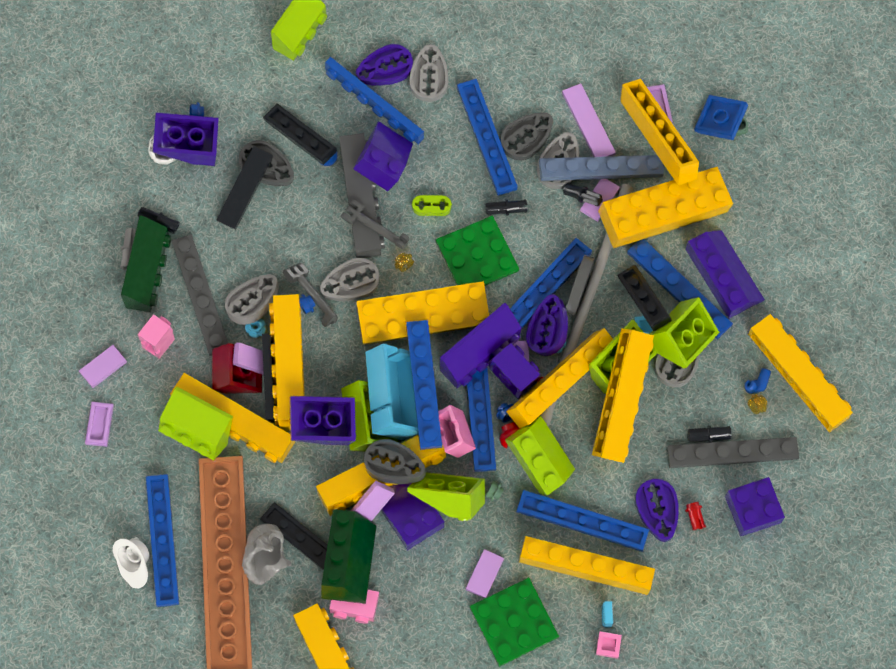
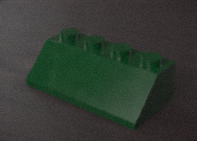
[121,216,171,313]
[321,509,377,604]

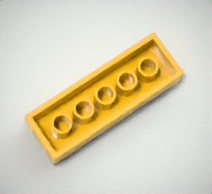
[598,166,733,249]
[356,281,489,345]
[269,294,305,431]

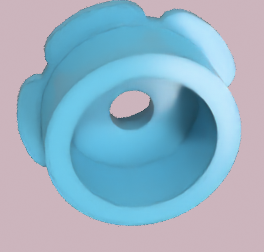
[245,319,266,338]

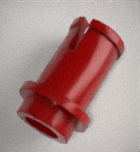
[685,502,706,531]

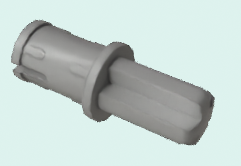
[120,228,136,270]

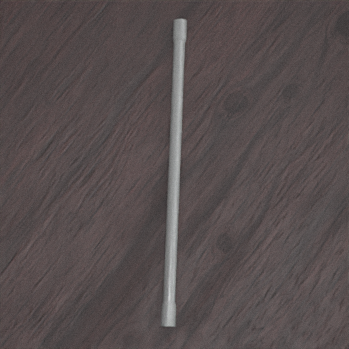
[541,184,634,427]

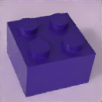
[489,343,540,399]
[725,477,785,537]

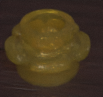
[395,253,414,272]
[748,394,767,414]

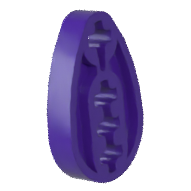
[356,44,413,86]
[526,294,568,356]
[635,479,679,542]

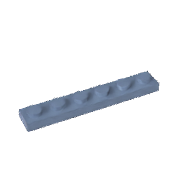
[538,155,664,181]

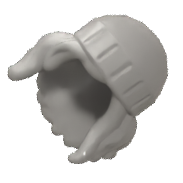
[242,524,292,585]

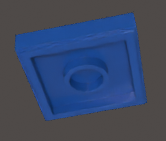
[694,95,748,140]

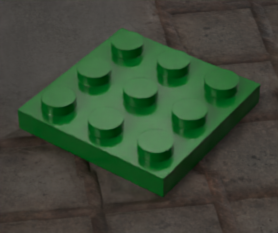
[435,215,519,286]
[469,578,559,667]

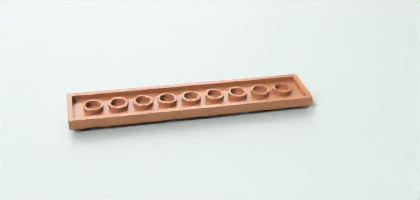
[199,456,253,669]

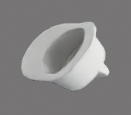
[113,537,149,588]

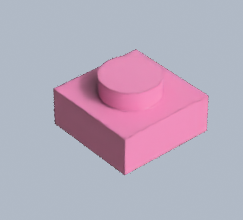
[596,632,622,659]

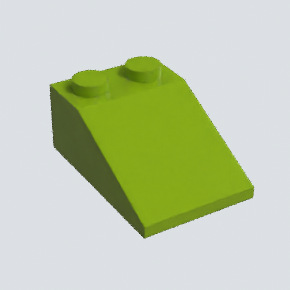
[408,472,485,521]

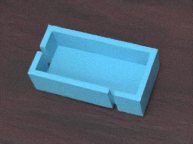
[365,344,418,441]

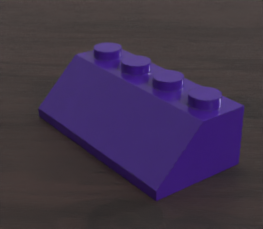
[685,230,765,319]
[440,303,521,388]

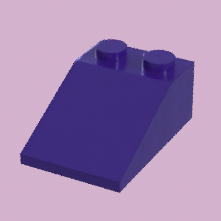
[153,113,219,166]
[353,121,413,191]
[290,396,356,445]
[381,483,444,551]

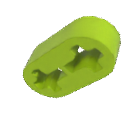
[412,195,452,216]

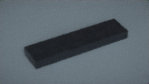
[263,104,337,165]
[216,146,273,230]
[617,265,672,332]
[262,333,275,422]
[260,502,328,570]

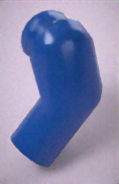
[744,368,771,394]

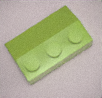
[271,0,327,61]
[650,297,720,368]
[589,320,657,394]
[341,380,398,452]
[158,387,233,460]
[505,415,575,496]

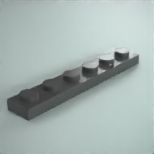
[171,234,228,356]
[667,437,799,468]

